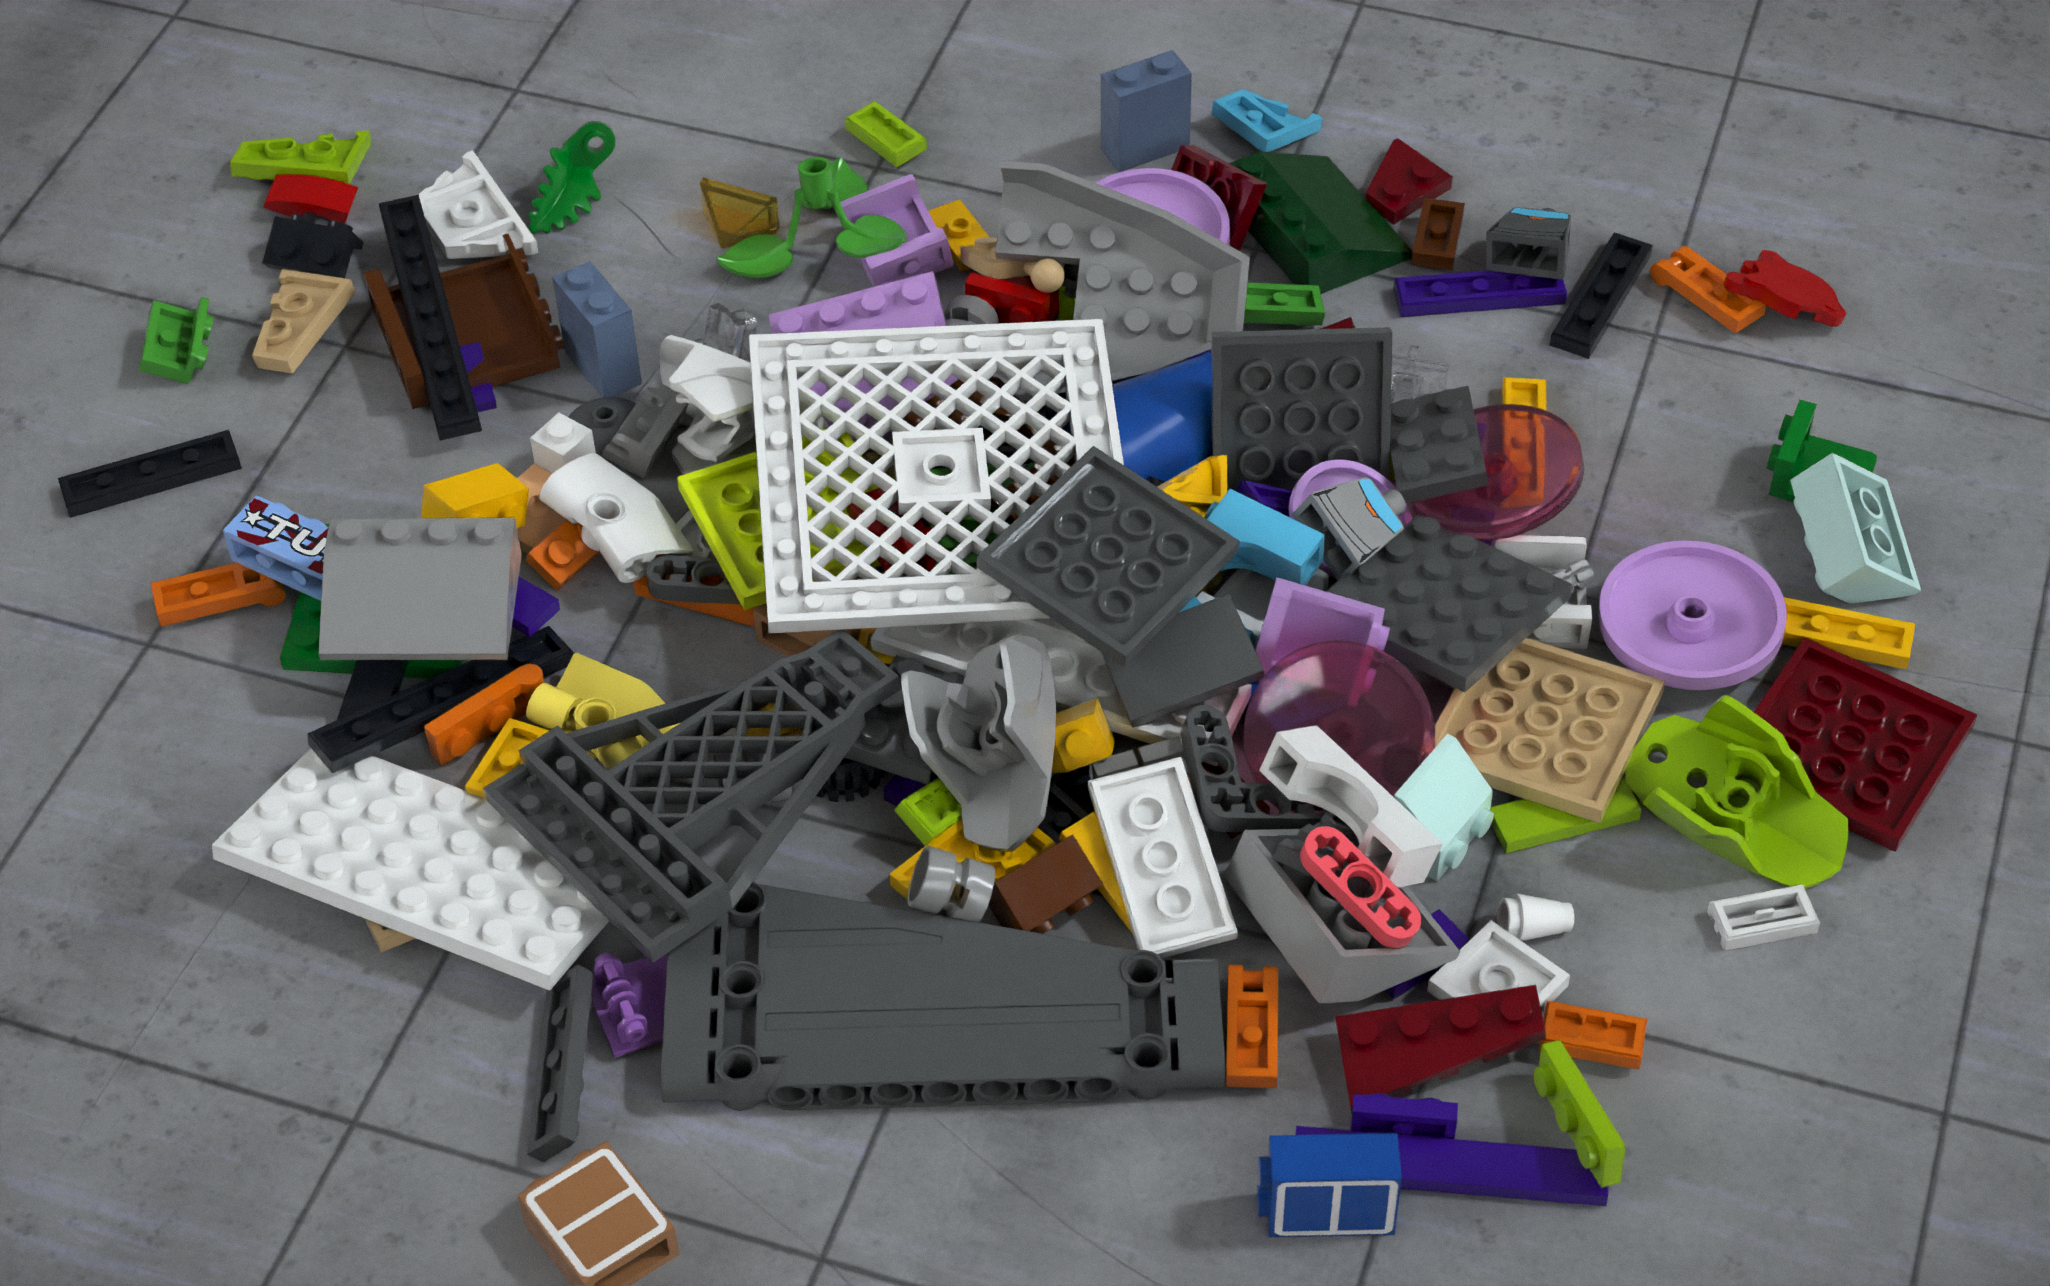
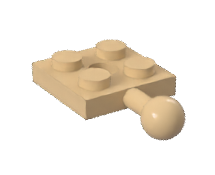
[960,237,1065,293]

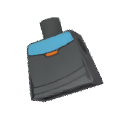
[1485,207,1571,280]

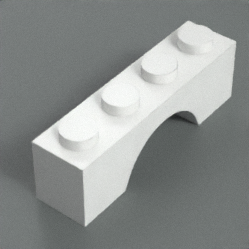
[1259,725,1443,888]

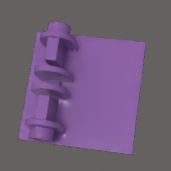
[591,953,668,1058]

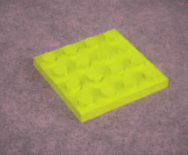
[677,429,880,611]

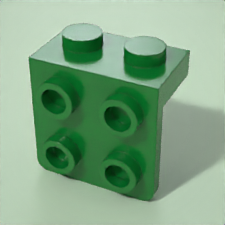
[1766,400,1877,502]

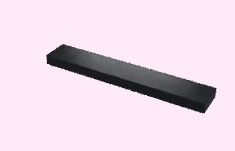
[307,626,574,773]

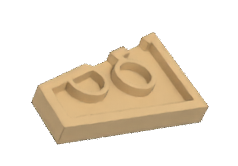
[252,269,356,374]

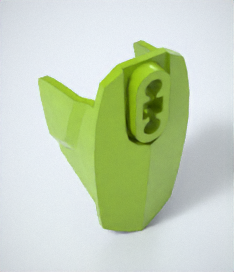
[1625,695,1848,889]

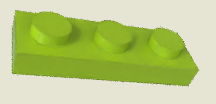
[1534,1040,1626,1188]

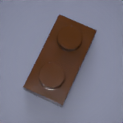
[1411,198,1465,270]

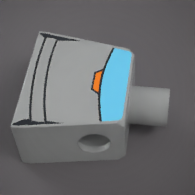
[1292,477,1406,581]

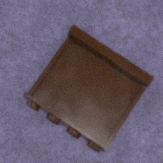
[364,233,564,409]

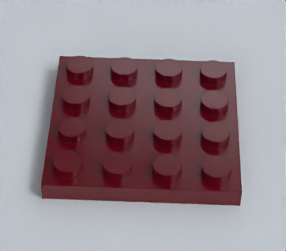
[1754,637,1978,852]

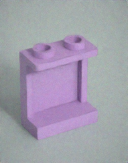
[840,174,954,287]
[1255,577,1390,708]

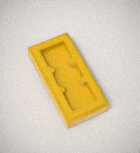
[928,199,989,272]

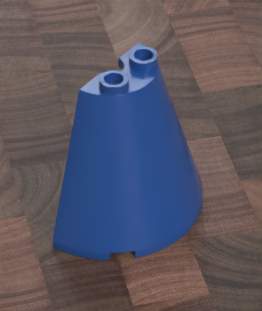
[1046,351,1211,482]

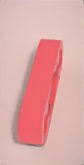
[1300,826,1421,949]

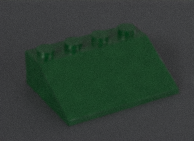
[1229,152,1413,294]

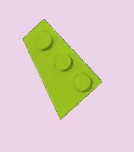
[230,130,372,184]

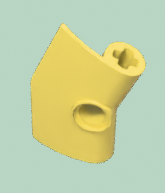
[526,653,680,770]

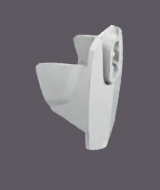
[659,335,829,475]

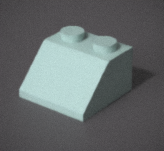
[1394,733,1494,882]

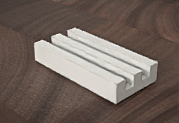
[1707,884,1820,951]

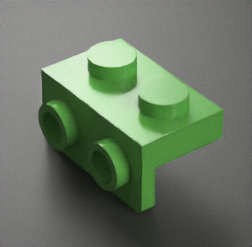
[138,297,214,384]

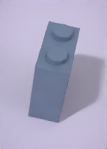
[1101,50,1192,172]
[552,261,642,398]

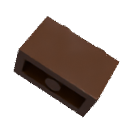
[988,834,1103,934]

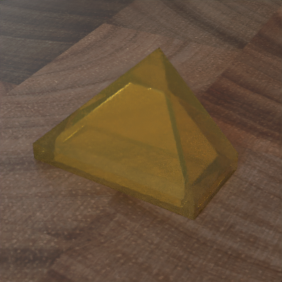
[700,177,780,249]

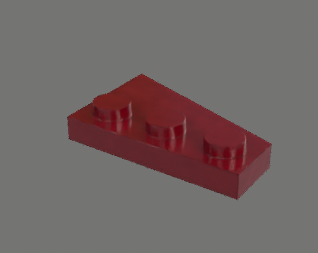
[1171,145,1267,251]

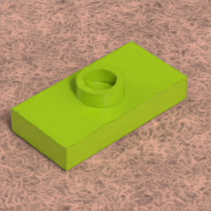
[844,101,927,167]
[894,777,962,846]

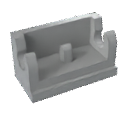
[602,382,689,479]

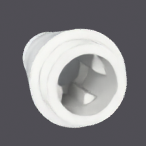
[1497,893,1574,941]

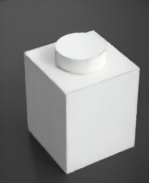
[530,412,596,473]

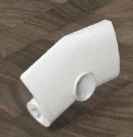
[540,453,693,583]

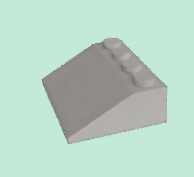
[319,518,522,660]
[1224,829,1460,1004]

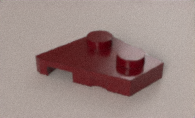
[1366,138,1453,225]

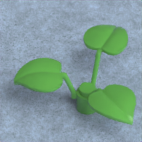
[717,157,907,278]

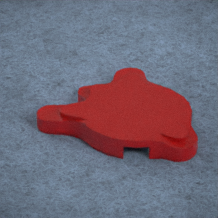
[1723,250,1846,327]

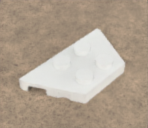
[418,150,538,259]

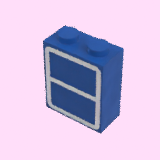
[1257,1133,1402,1237]

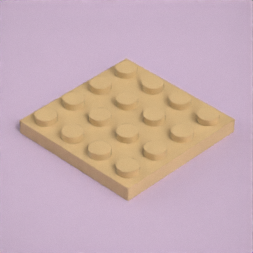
[1420,638,1665,823]

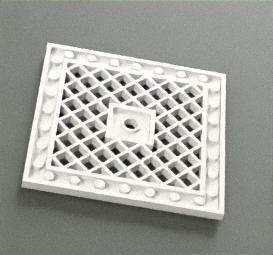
[749,319,1124,633]

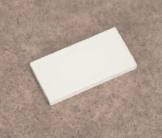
[1088,757,1238,958]

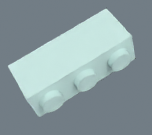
[1790,453,1921,604]

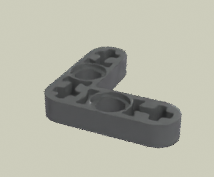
[646,555,741,604]
[1181,705,1327,832]

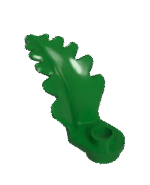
[528,121,616,234]

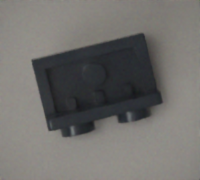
[262,214,364,278]

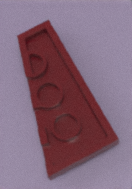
[1335,985,1546,1114]

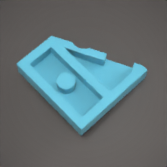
[1211,89,1323,152]

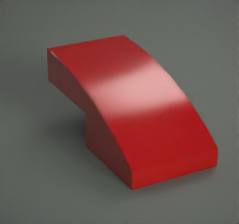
[263,174,358,223]

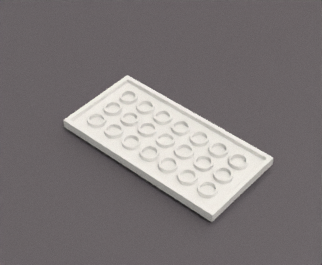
[212,749,609,990]

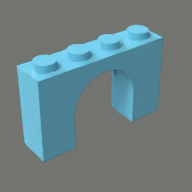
[1180,489,1324,645]

